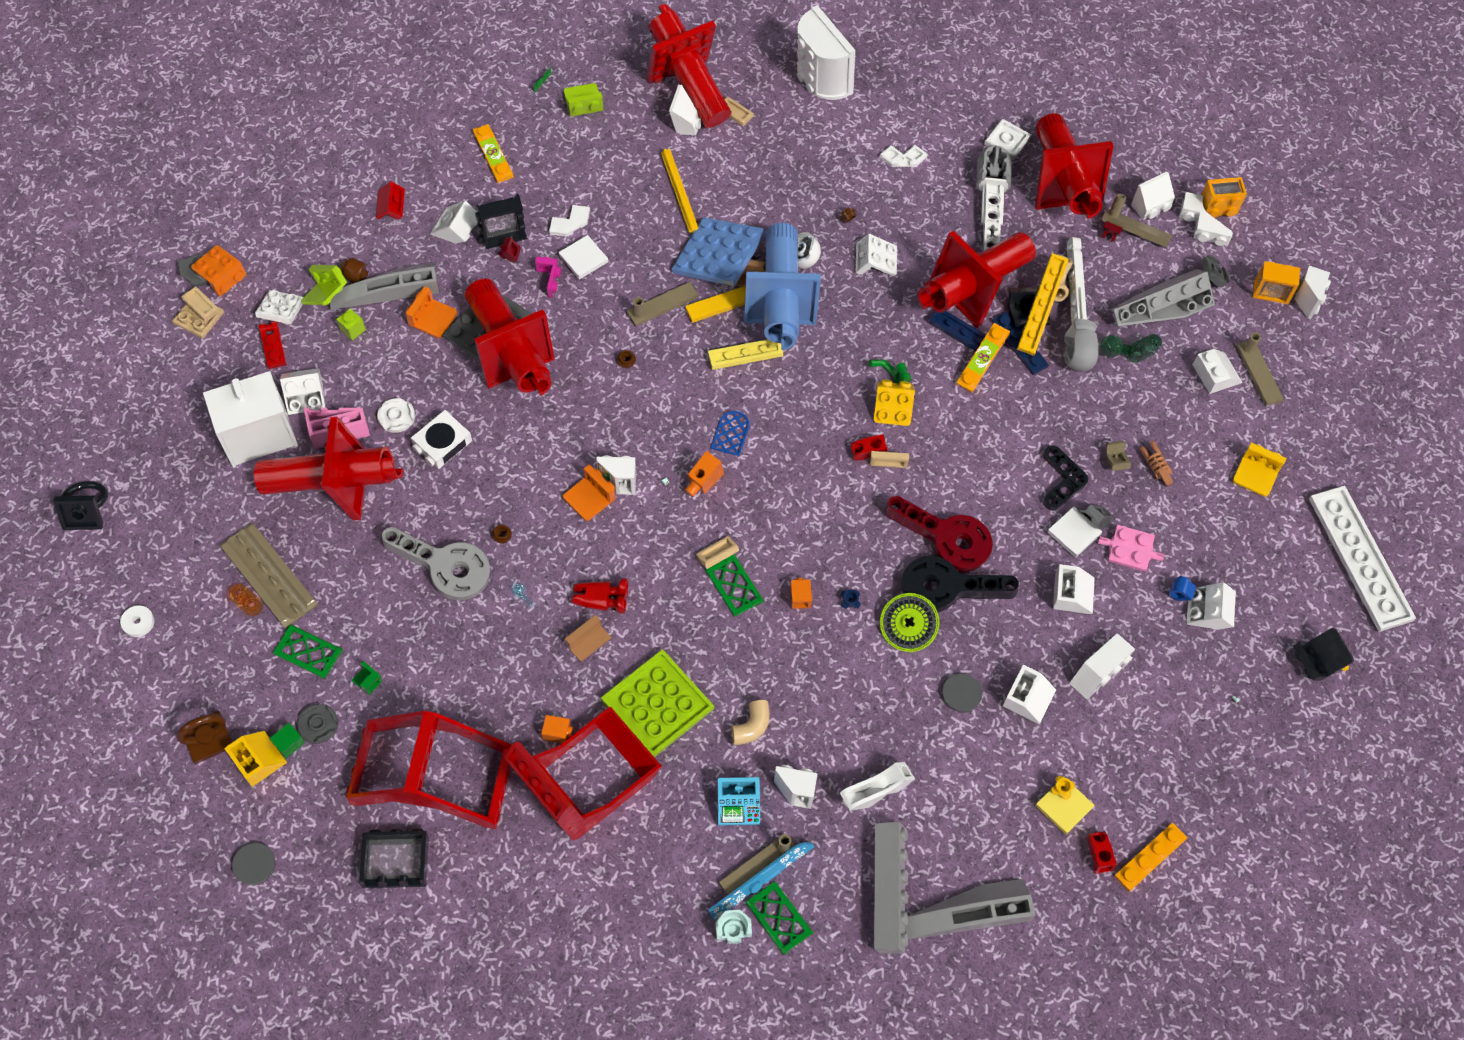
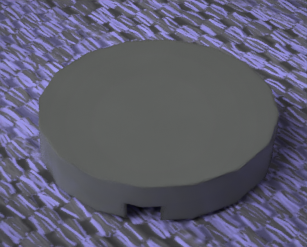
[1201,255,1230,288]
[942,674,982,713]
[297,704,339,744]
[232,843,276,886]

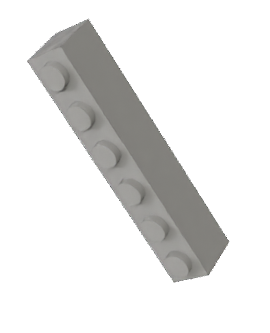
[874,822,908,954]

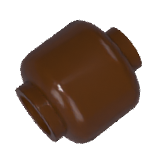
[340,257,369,283]

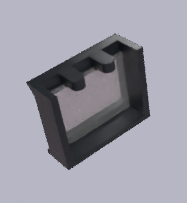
[475,193,528,249]
[359,828,429,888]

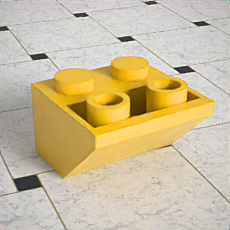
[224,731,287,787]

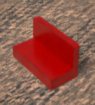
[376,181,405,219]

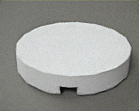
[377,398,415,433]

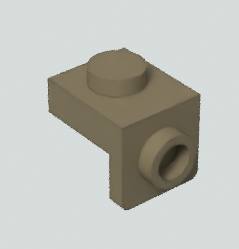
[1105,441,1131,471]

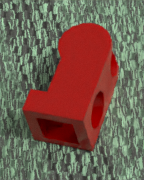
[850,434,887,461]
[1087,831,1117,874]

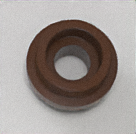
[840,207,857,223]
[617,350,636,368]
[492,525,512,544]

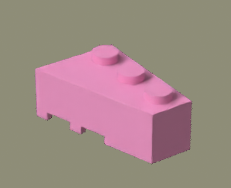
[303,407,370,450]

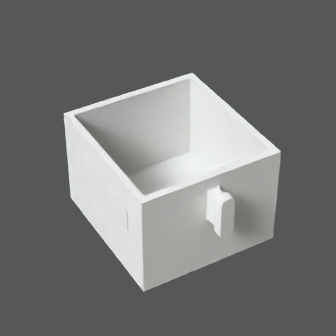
[203,371,298,468]

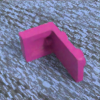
[535,256,561,298]

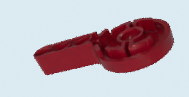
[884,496,993,572]

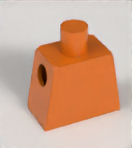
[685,451,724,497]

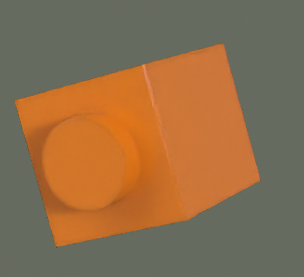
[790,578,812,609]
[541,715,574,743]

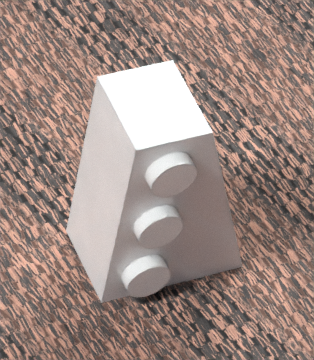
[1069,633,1135,700]

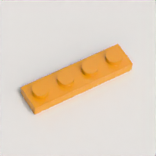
[1114,822,1188,892]

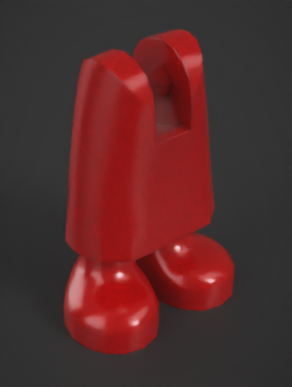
[571,578,628,614]

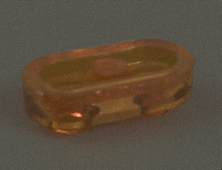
[228,584,263,616]

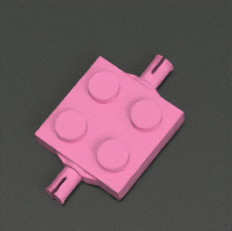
[1098,525,1164,572]

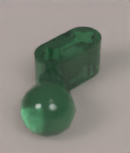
[1100,334,1162,364]

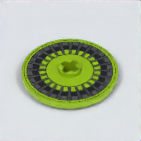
[880,593,940,652]

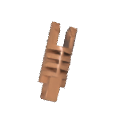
[1139,440,1173,487]

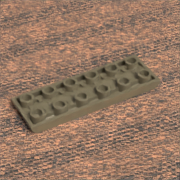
[219,523,318,628]

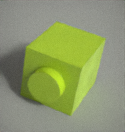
[336,308,366,341]

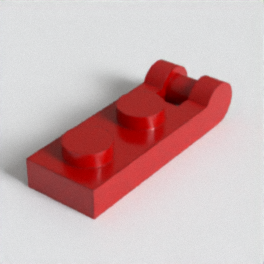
[259,321,287,369]

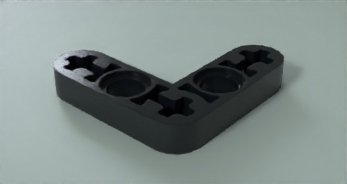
[1043,445,1088,511]

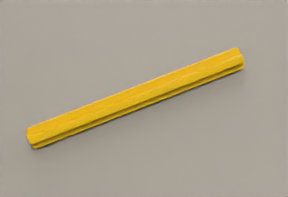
[661,148,698,233]

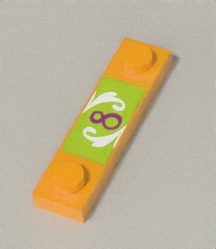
[472,124,514,183]
[956,323,1010,393]

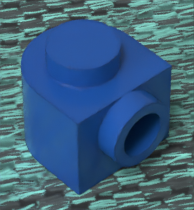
[1169,576,1196,601]

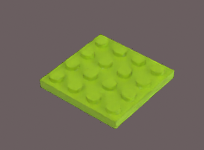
[601,649,715,757]

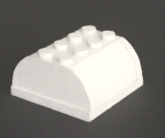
[797,5,855,100]

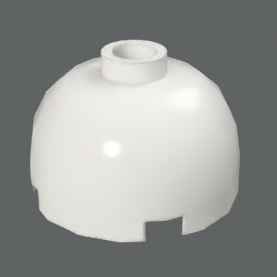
[798,232,821,269]

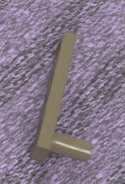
[1102,193,1172,247]
[627,282,699,327]
[1236,332,1284,406]
[719,833,795,895]

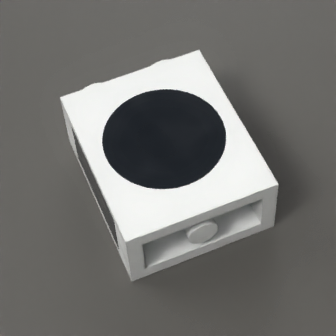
[411,410,472,469]

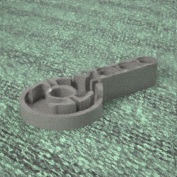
[382,527,490,600]

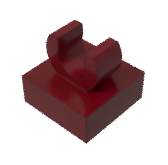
[1102,221,1123,242]
[498,237,521,262]

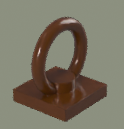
[176,711,233,765]

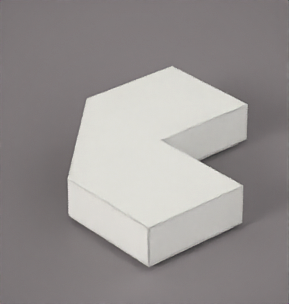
[879,145,928,167]
[549,205,590,237]

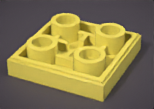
[1035,777,1095,835]

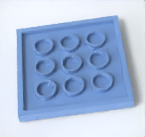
[672,217,766,286]

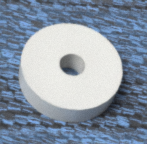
[120,605,154,637]

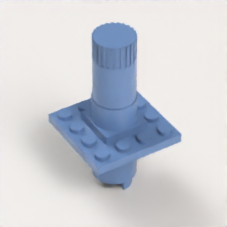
[744,223,821,350]

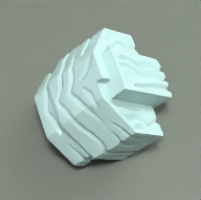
[716,910,752,944]

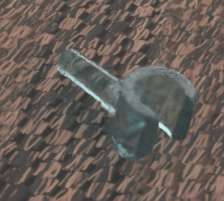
[513,583,535,608]

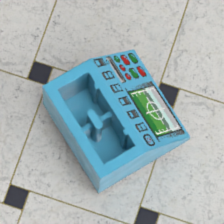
[717,777,760,826]

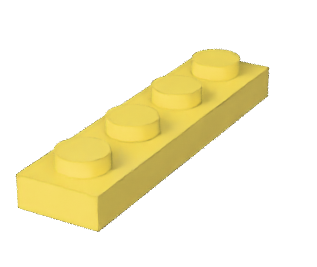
[708,339,783,370]

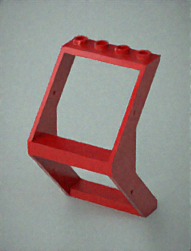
[504,707,662,841]
[346,711,512,829]

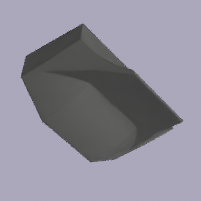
[178,252,210,287]
[1077,504,1116,529]

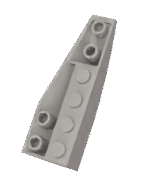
[330,262,439,310]
[1112,269,1215,326]
[905,879,1036,940]

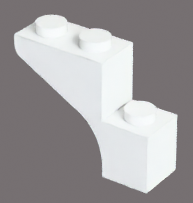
[1179,192,1233,246]
[840,762,915,811]

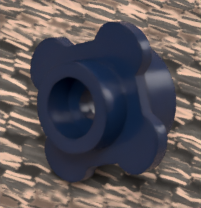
[841,590,861,609]

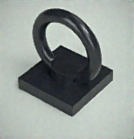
[53,481,108,530]

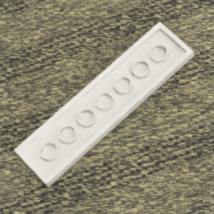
[1309,486,1416,632]

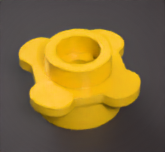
[1051,776,1075,800]

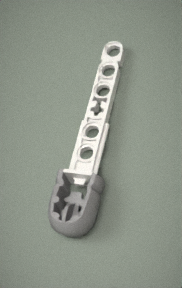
[976,145,1012,252]
[1064,237,1098,372]

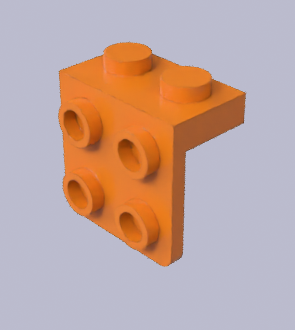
[191,245,247,297]
[406,286,457,338]
[563,464,616,521]

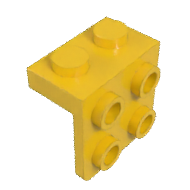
[874,379,915,426]
[1233,443,1286,497]

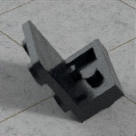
[1008,286,1051,328]
[1293,628,1354,681]

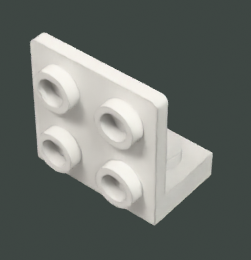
[856,234,897,276]

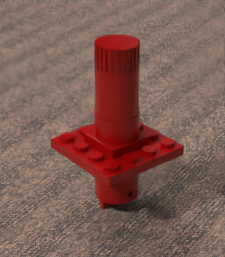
[646,4,732,128]
[1035,113,1114,219]
[918,230,1036,328]
[464,278,555,396]
[254,416,404,520]

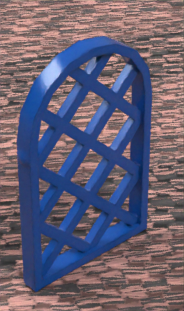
[711,411,749,456]

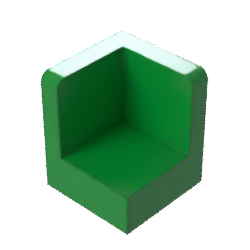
[352,661,383,695]
[270,723,305,759]

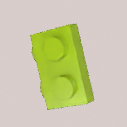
[564,83,603,117]
[301,265,347,306]

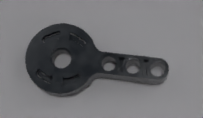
[901,556,1019,612]

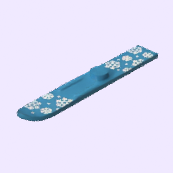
[708,842,814,921]

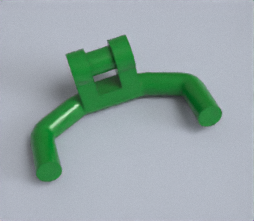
[868,359,912,383]

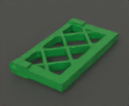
[705,554,764,617]
[273,624,343,679]
[746,881,813,955]

